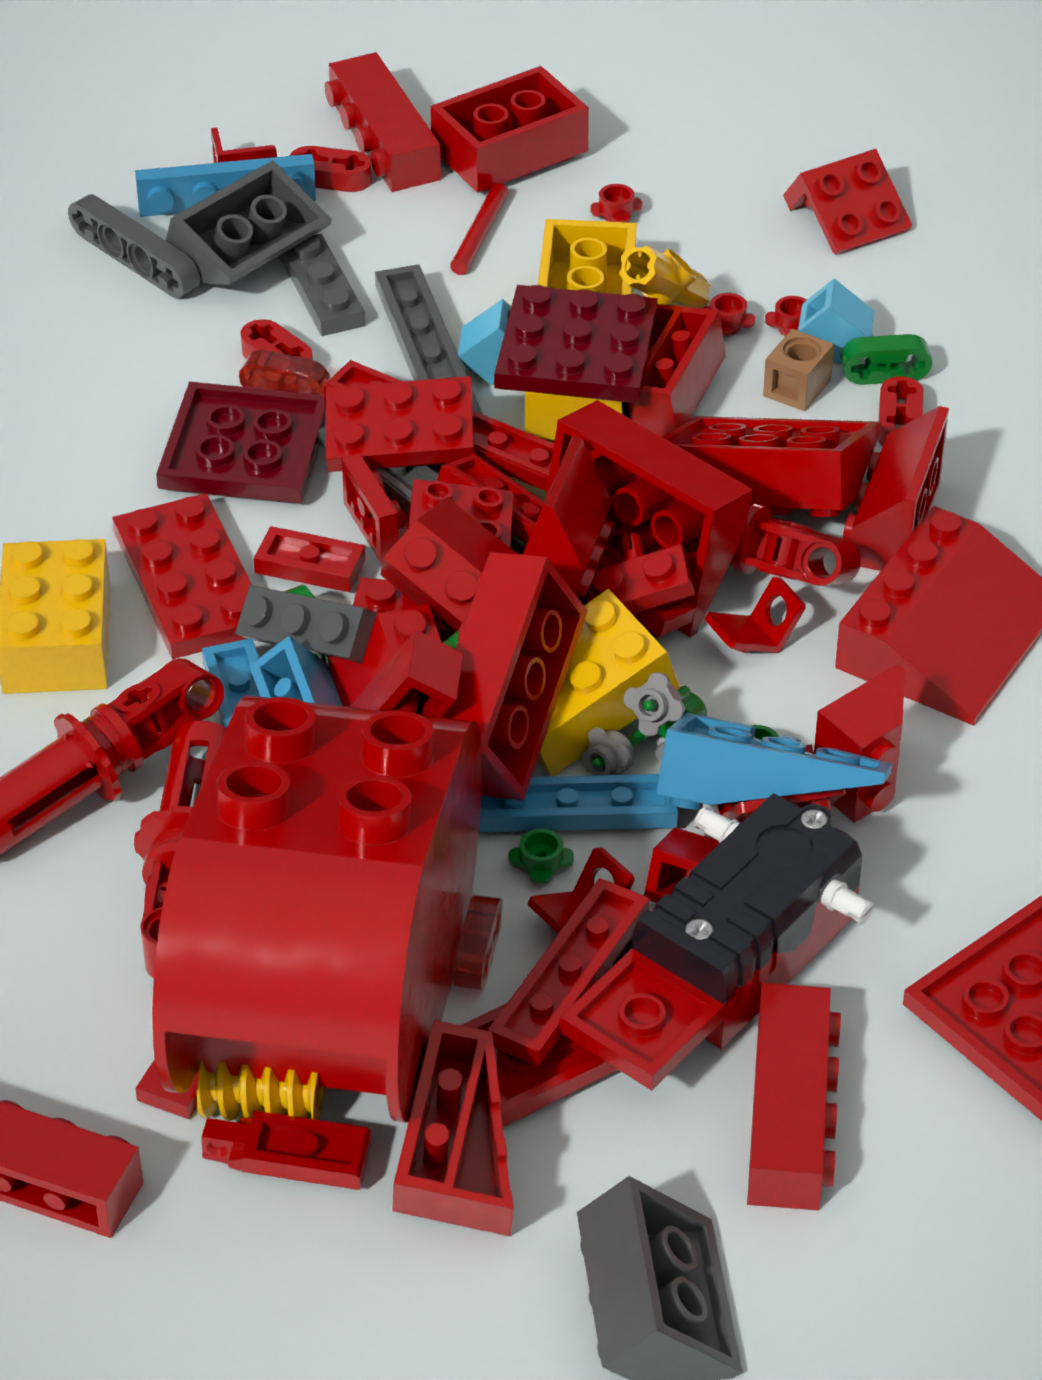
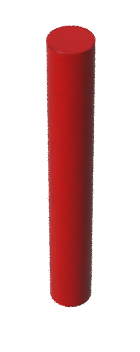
[450,183,508,275]

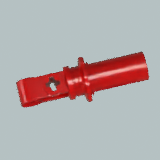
[728,504,861,586]
[0,658,225,856]
[134,721,226,979]

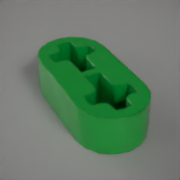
[840,334,932,385]

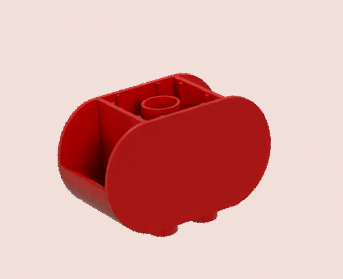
[152,695,482,1123]

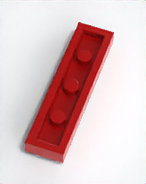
[487,878,650,1067]

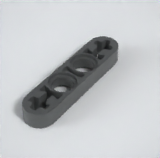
[68,194,201,298]

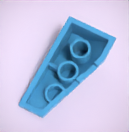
[656,713,892,810]

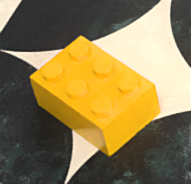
[0,539,111,694]
[537,589,680,776]

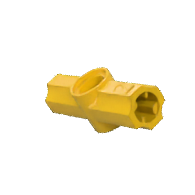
[619,245,711,308]

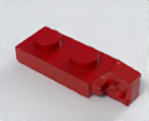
[201,1110,371,1190]

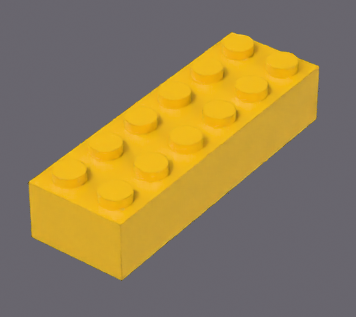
[525,219,637,441]

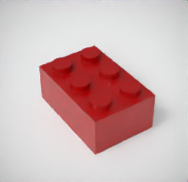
[430,66,589,193]

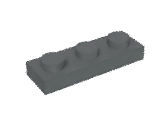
[279,233,365,336]
[235,585,377,664]

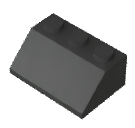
[166,160,332,285]
[577,1176,743,1380]

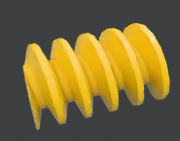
[197,1061,325,1121]

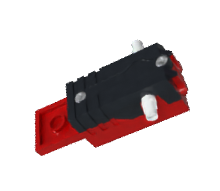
[559,793,874,1091]

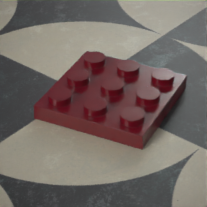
[494,285,658,403]
[156,381,326,504]

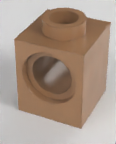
[763,329,834,412]

